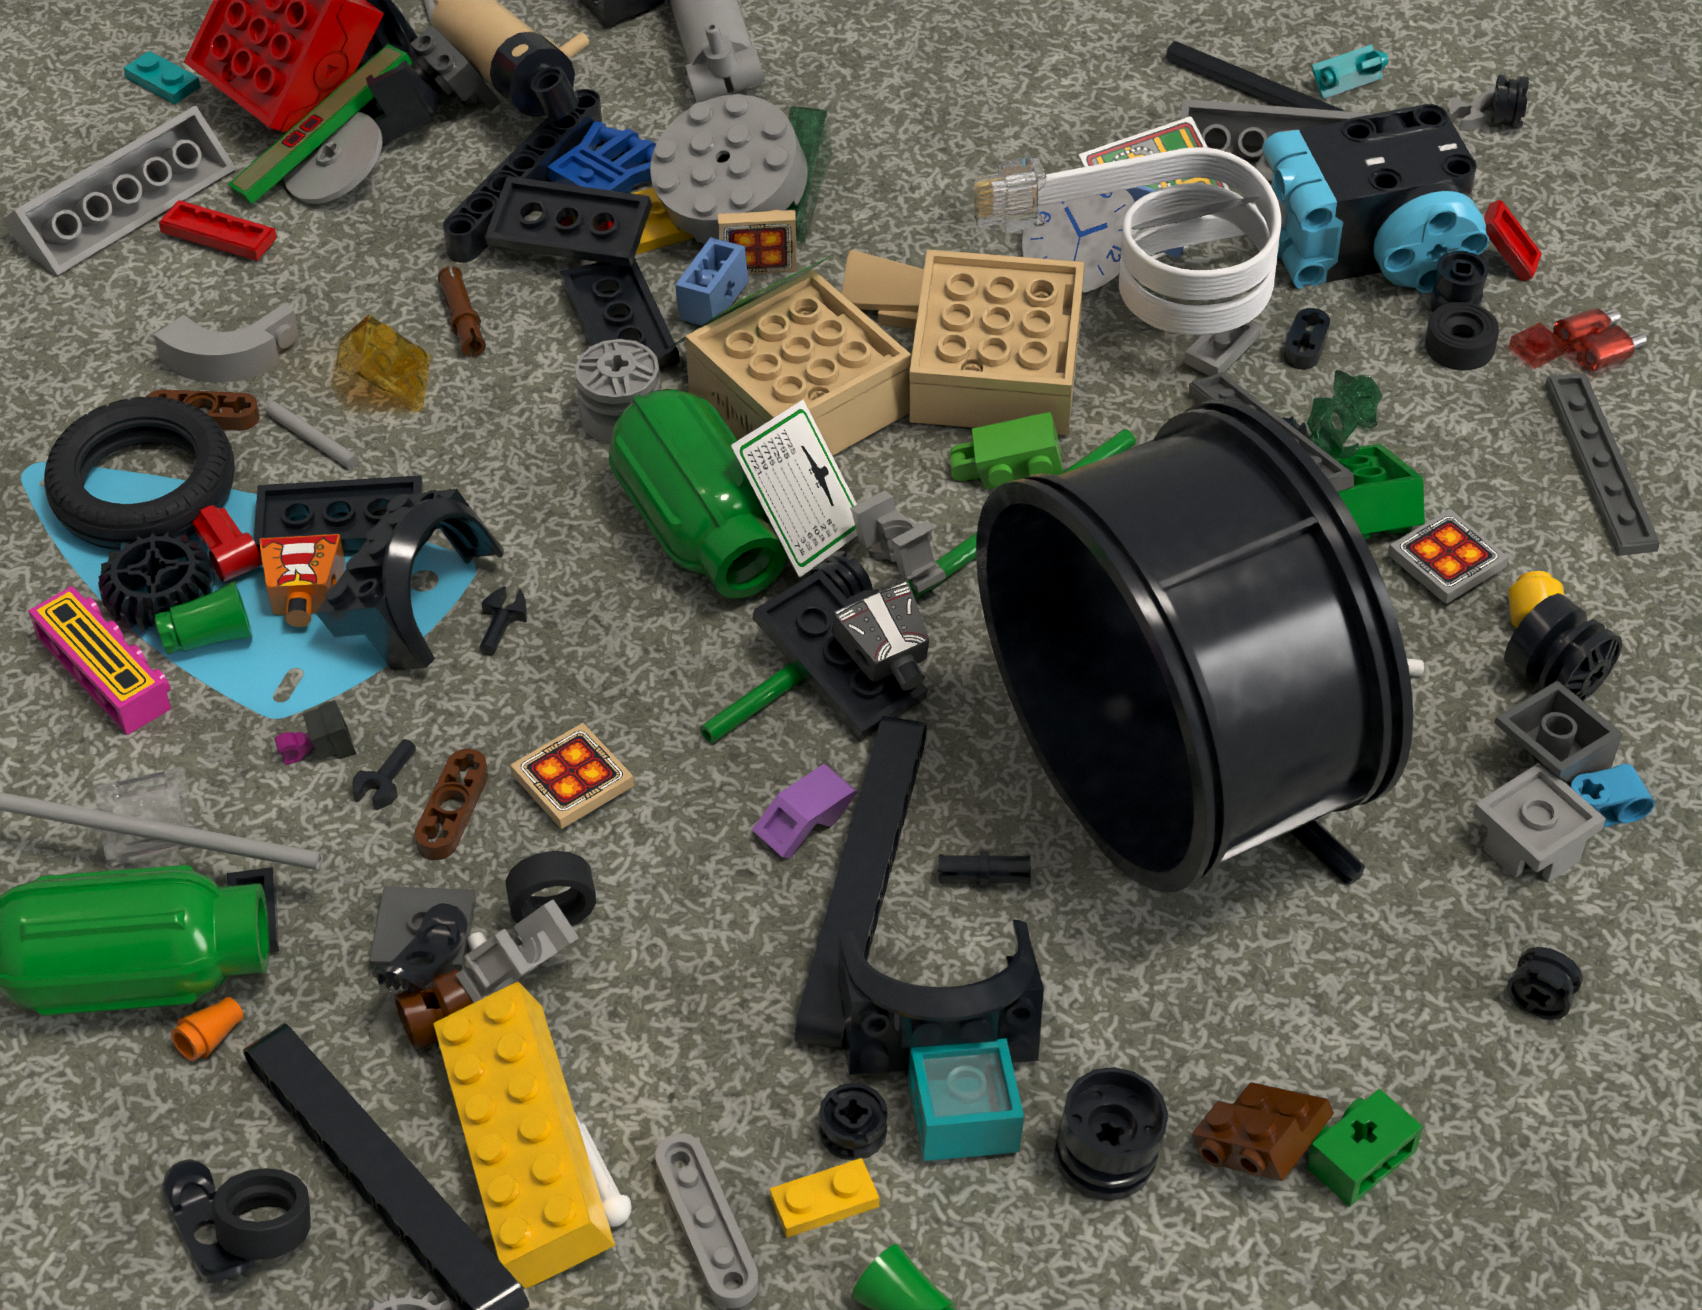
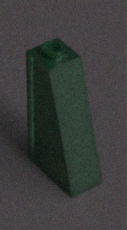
[785,106,832,242]

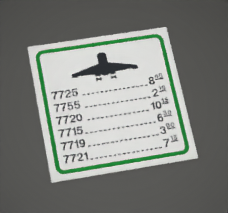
[731,400,857,578]

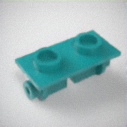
[1311,44,1389,99]

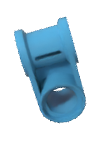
[1570,764,1655,828]

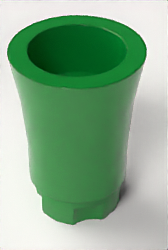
[155,581,253,654]
[851,1244,956,1310]

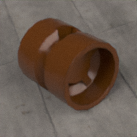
[394,969,473,1051]

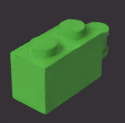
[949,412,1063,489]

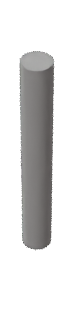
[266,401,359,470]

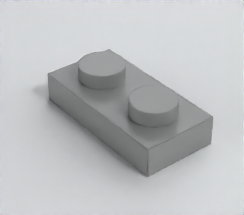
[1184,321,1261,376]

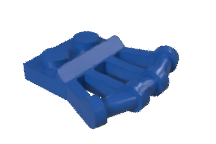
[547,121,656,193]

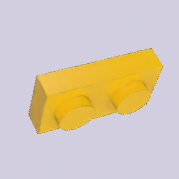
[769,1158,880,1238]

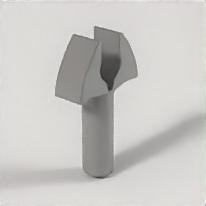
[1448,87,1495,130]

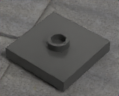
[369,886,476,973]

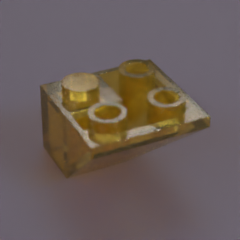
[335,315,431,412]

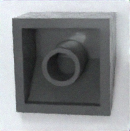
[1494,681,1623,783]

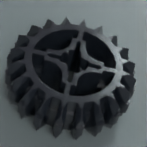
[98,531,215,633]

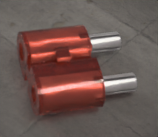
[1553,308,1647,371]

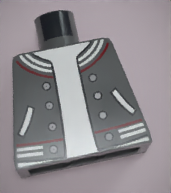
[832,580,929,691]

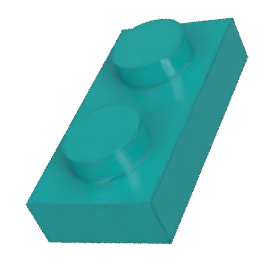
[123,50,201,105]

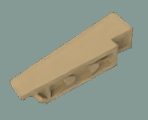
[842,250,924,330]

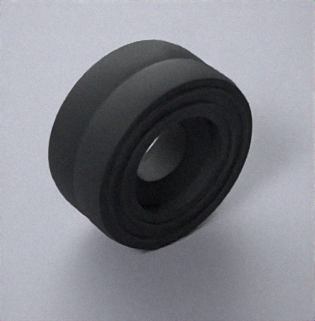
[1425,302,1499,370]

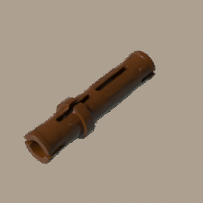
[437,266,486,357]

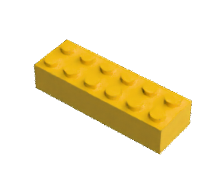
[433,981,615,1288]

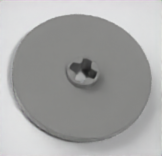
[284,112,382,204]

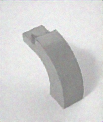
[153,304,300,382]

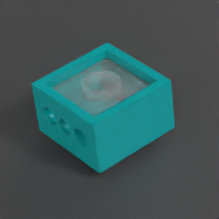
[907,1039,1024,1161]

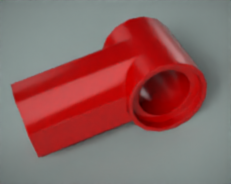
[192,505,263,583]

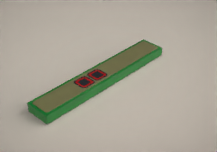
[227,44,413,204]

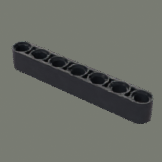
[443,89,602,263]

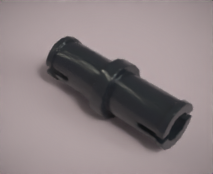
[938,851,1031,887]

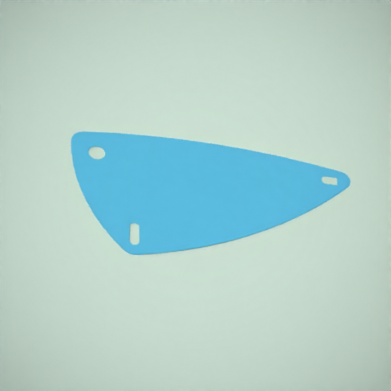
[21,462,476,719]

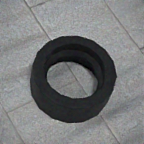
[505,851,597,926]
[213,1168,311,1260]

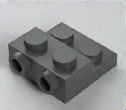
[411,25,501,110]

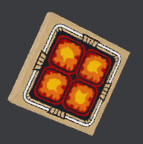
[718,210,797,274]
[510,723,635,829]

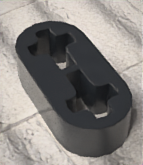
[1284,308,1330,370]

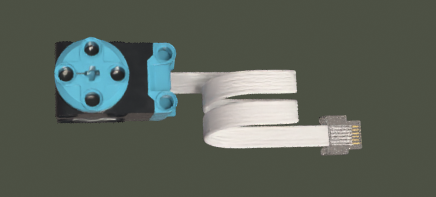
[973,104,1489,335]

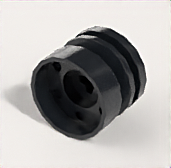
[1504,593,1623,701]
[1054,1067,1168,1201]

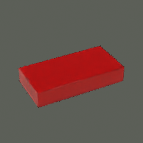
[1484,199,1542,281]

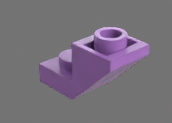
[752,764,858,859]

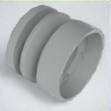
[575,339,661,444]

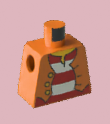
[260,534,345,627]

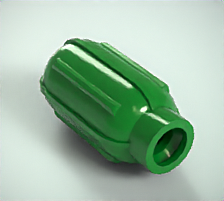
[609,389,787,599]
[0,865,270,1016]

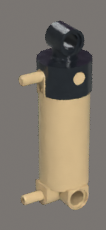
[432,0,590,119]

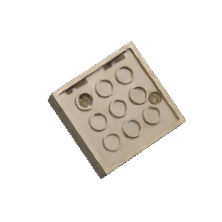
[909,249,1085,436]
[685,269,911,456]

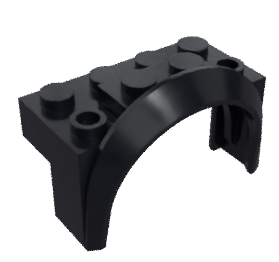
[355,0,442,146]
[316,488,504,670]
[838,919,1044,1075]

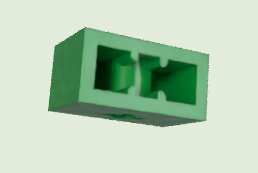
[1307,1088,1423,1207]

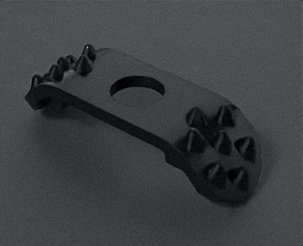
[372,903,468,993]
[162,1159,256,1286]

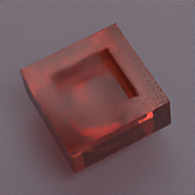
[1509,322,1567,369]

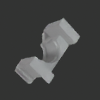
[850,490,946,593]
[455,899,579,1003]

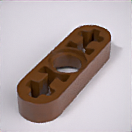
[146,389,260,431]
[415,749,488,860]

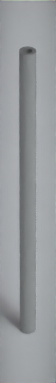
[0,792,323,870]

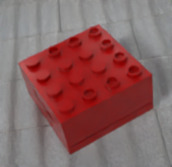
[184,0,384,133]

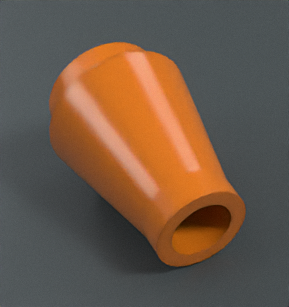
[171,997,244,1061]

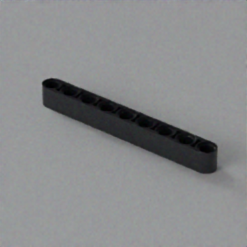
[795,716,927,1051]
[243,1023,530,1310]

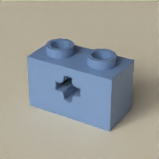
[675,237,749,326]

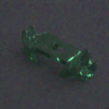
[1307,369,1383,458]

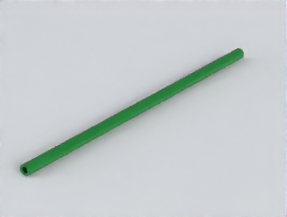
[700,429,1136,744]

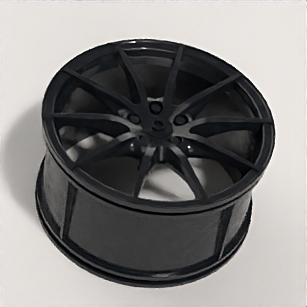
[976,398,1413,893]

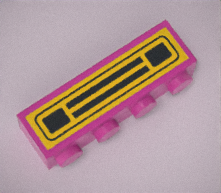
[28,586,171,735]

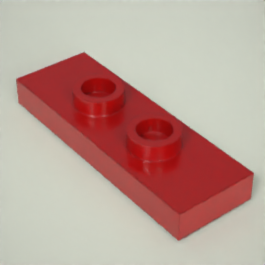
[158,200,277,261]

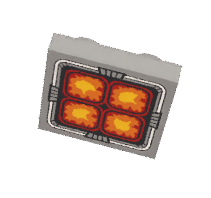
[1388,509,1509,604]

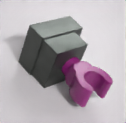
[274,700,357,765]

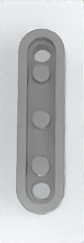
[655,1133,759,1308]

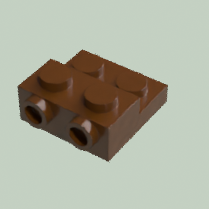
[1191,1082,1334,1181]

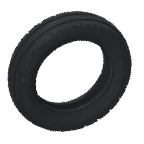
[44,397,235,550]

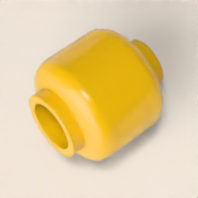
[1508,571,1564,628]

